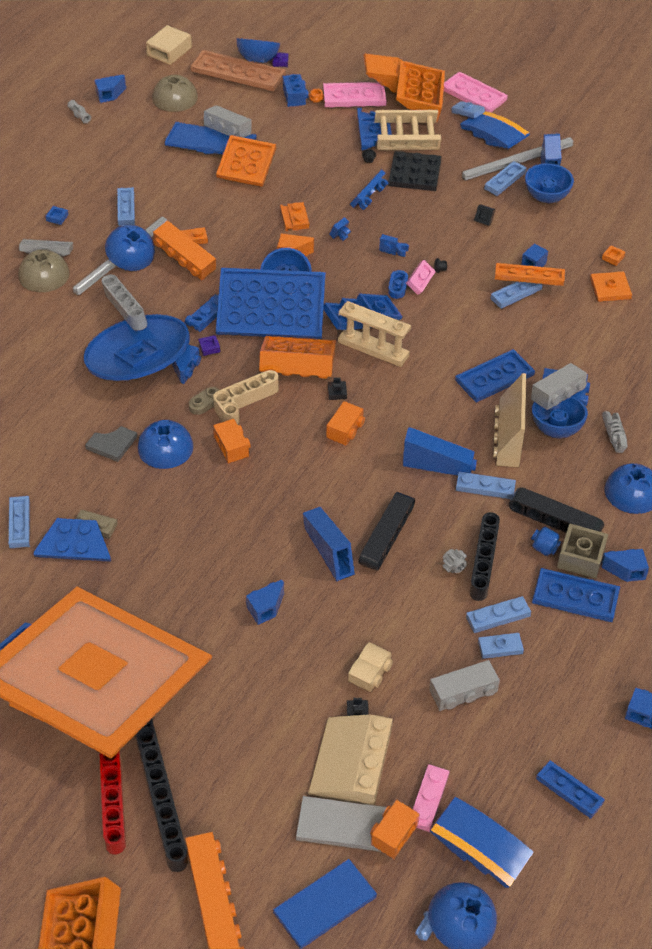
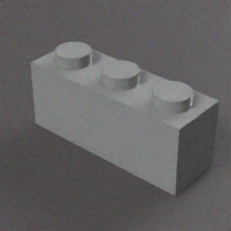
[204,105,252,138]
[531,363,587,410]
[429,660,500,711]

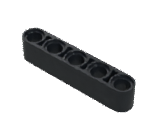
[509,487,604,533]
[359,492,415,571]
[470,512,500,601]

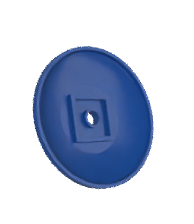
[84,314,190,381]

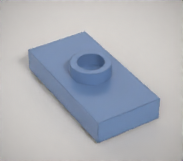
[451,101,485,118]
[478,633,524,659]

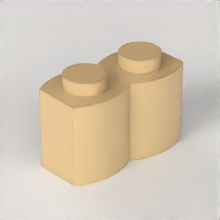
[348,642,393,692]

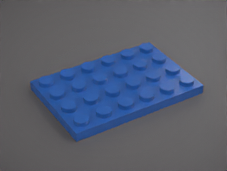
[216,268,326,339]

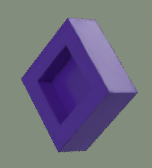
[273,52,289,67]
[198,335,220,356]

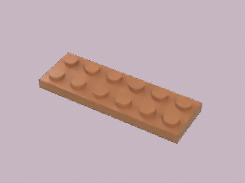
[191,50,285,91]

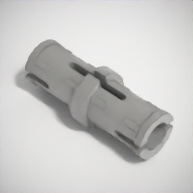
[68,100,91,123]

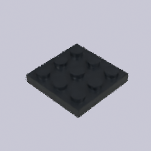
[388,151,442,191]

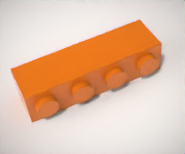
[153,220,216,280]

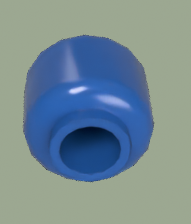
[531,527,561,556]

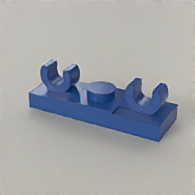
[350,169,388,210]

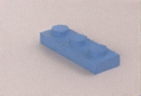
[484,161,527,196]
[117,187,135,226]
[490,282,543,309]
[456,472,516,499]
[9,496,30,548]
[466,596,531,633]

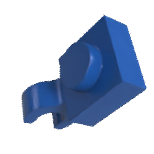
[379,234,409,257]

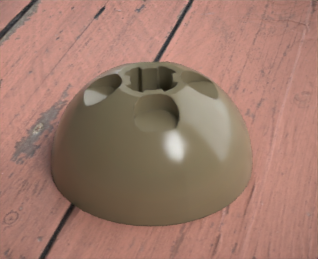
[152,75,198,112]
[18,249,70,292]

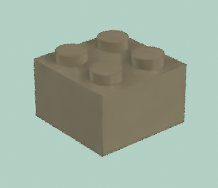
[557,524,609,579]

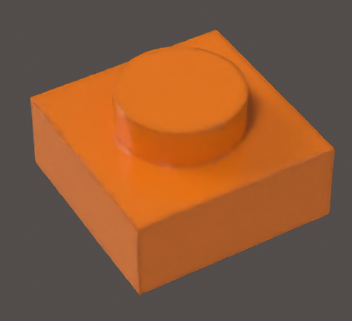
[602,245,626,266]

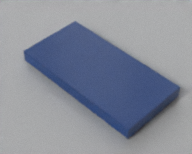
[455,349,535,403]
[532,568,620,622]
[273,859,377,949]

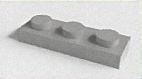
[19,239,73,256]

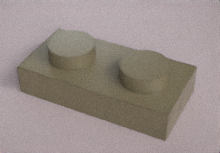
[76,510,118,539]

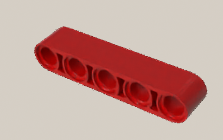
[100,751,126,855]

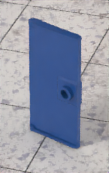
[165,122,257,154]

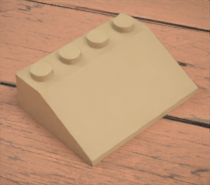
[493,373,526,467]
[309,715,393,806]

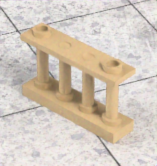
[374,110,441,150]
[338,301,411,367]

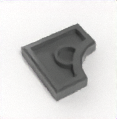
[85,426,138,462]

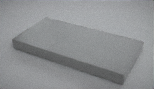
[296,796,387,852]

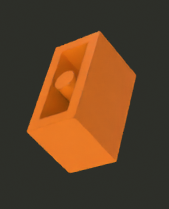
[326,401,365,445]
[213,419,251,463]
[370,800,420,859]

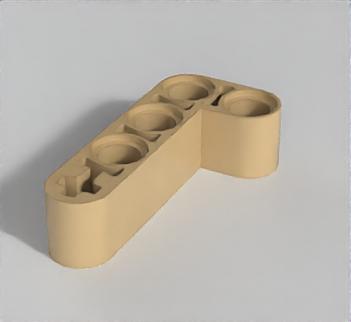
[213,370,279,424]

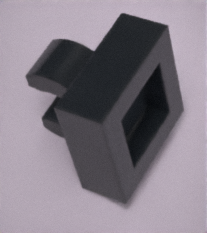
[474,204,496,226]
[328,377,347,400]
[347,698,369,716]

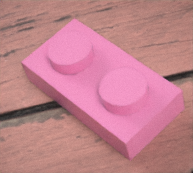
[406,260,435,295]

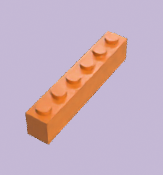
[185,832,244,949]

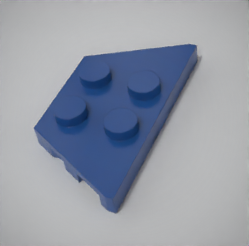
[357,108,392,150]
[33,518,111,562]

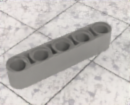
[101,274,147,331]

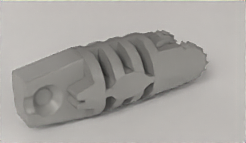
[602,411,628,453]

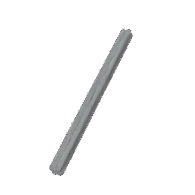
[462,137,573,180]
[72,217,167,295]

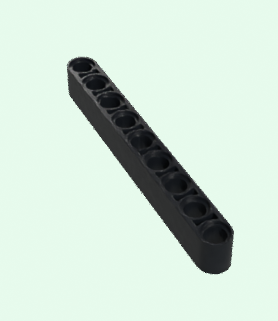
[135,718,188,872]

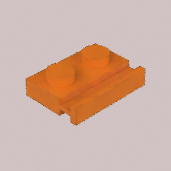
[280,202,309,231]

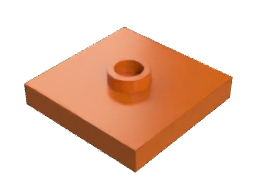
[590,271,632,302]

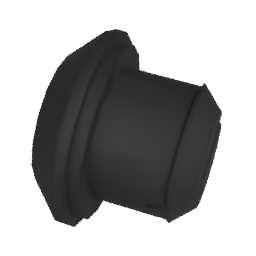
[362,149,376,163]
[434,258,447,273]

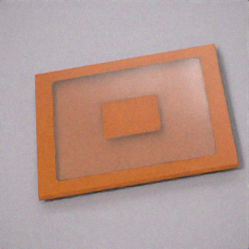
[0,587,212,758]

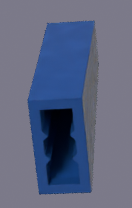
[403,427,477,476]
[303,507,355,581]

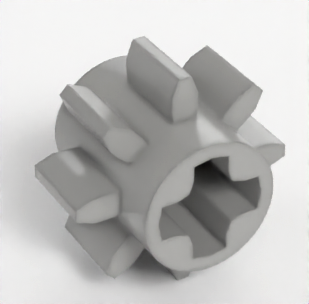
[443,549,467,573]

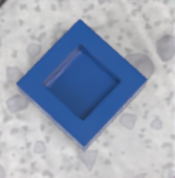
[46,206,69,225]

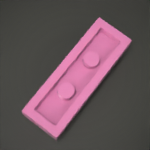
[413,764,449,832]

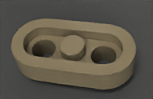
[189,387,219,415]

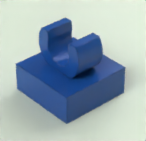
[329,217,351,241]

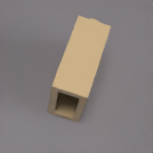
[146,25,192,65]

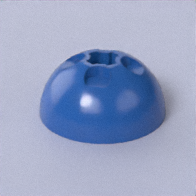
[236,38,281,63]
[525,163,574,203]
[105,224,155,271]
[260,248,312,272]
[532,396,588,438]
[138,420,194,469]
[604,463,652,514]
[428,882,497,949]

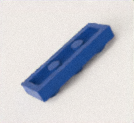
[536,760,605,819]

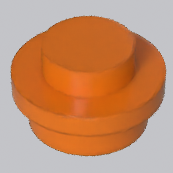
[309,89,324,103]

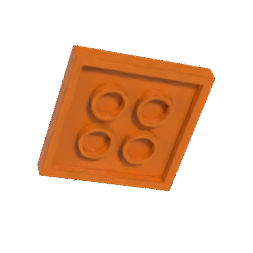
[216,135,276,187]

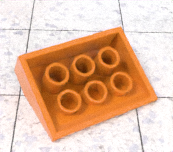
[396,60,445,123]
[259,336,336,378]
[38,877,121,949]

